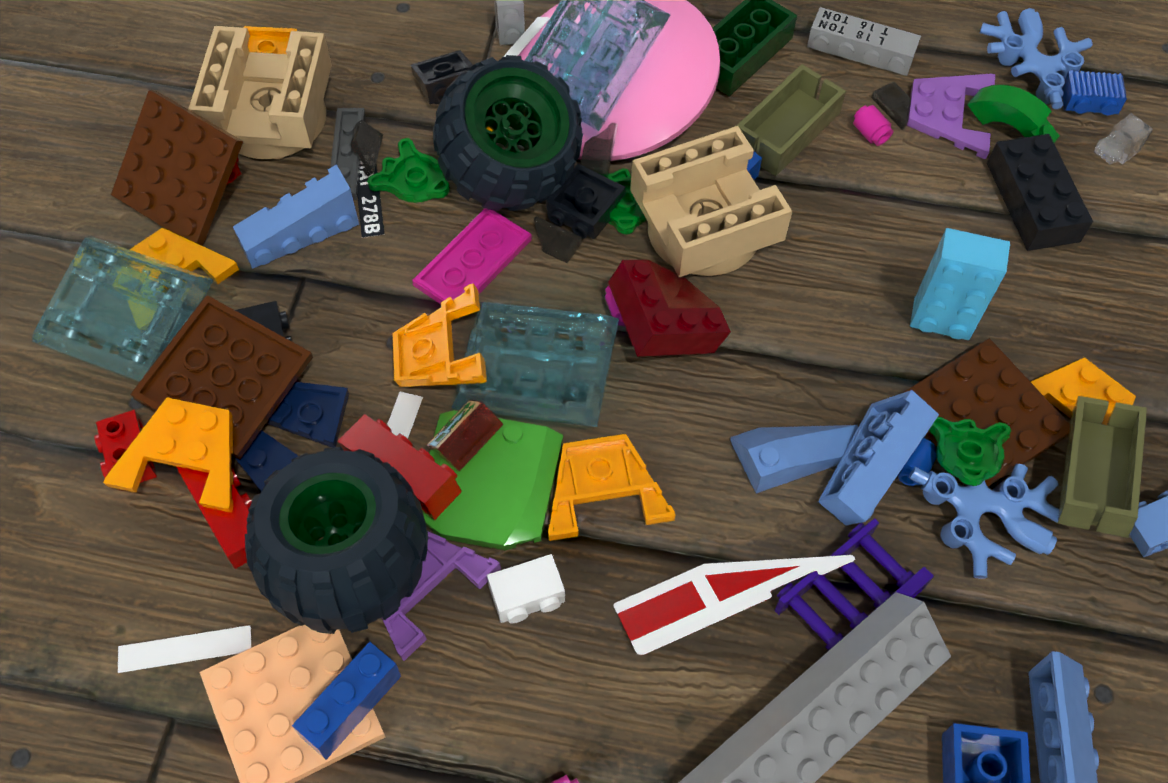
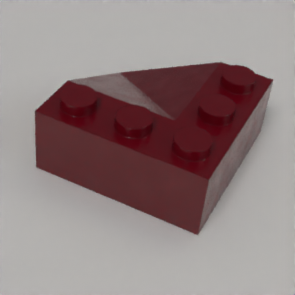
[608,260,731,357]

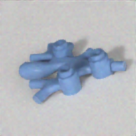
[979,8,1092,109]
[909,463,1059,579]

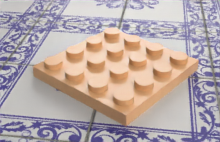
[199,625,385,783]

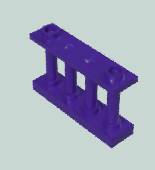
[774,518,934,651]

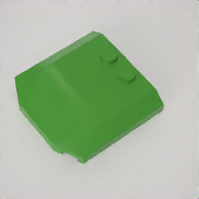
[423,410,563,550]

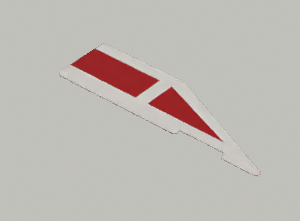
[613,555,855,655]

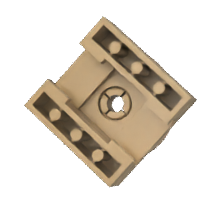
[188,26,332,159]
[630,126,792,277]

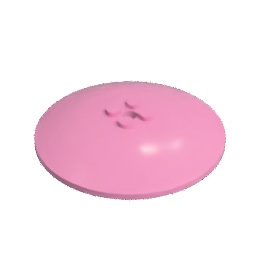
[518,0,720,161]

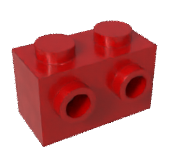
[94,410,157,490]

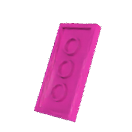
[412,208,532,304]

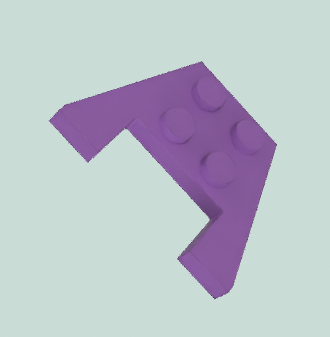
[907,74,995,159]
[382,532,501,661]

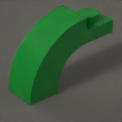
[967,85,1060,143]

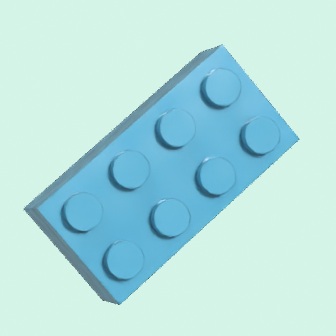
[910,228,1010,340]

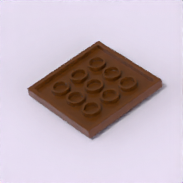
[111,90,244,246]
[130,295,313,459]
[903,338,1070,488]

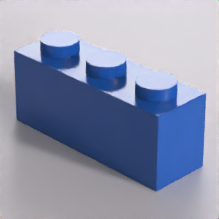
[292,641,401,760]

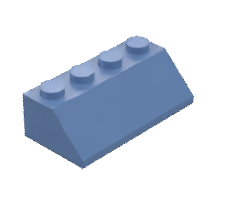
[1028,651,1099,783]

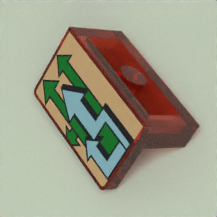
[427,399,504,472]

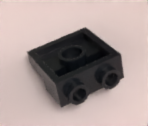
[411,50,473,105]
[546,164,626,240]

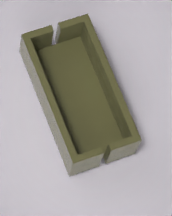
[736,64,846,176]
[1058,396,1147,538]

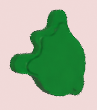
[367,138,450,203]
[593,168,647,234]
[929,416,1011,486]

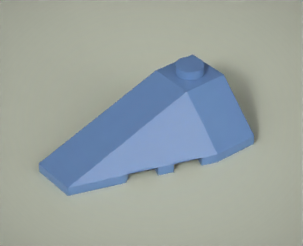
[730,425,858,493]

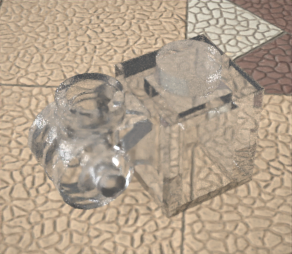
[1094,113,1153,165]

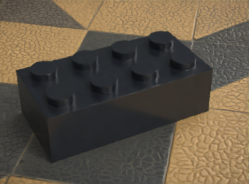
[987,134,1093,251]

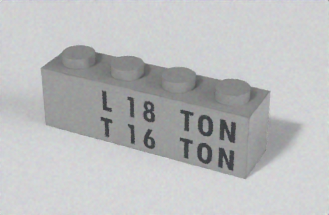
[807,7,921,76]

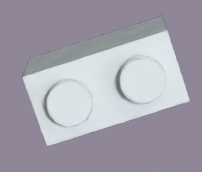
[487,554,565,623]

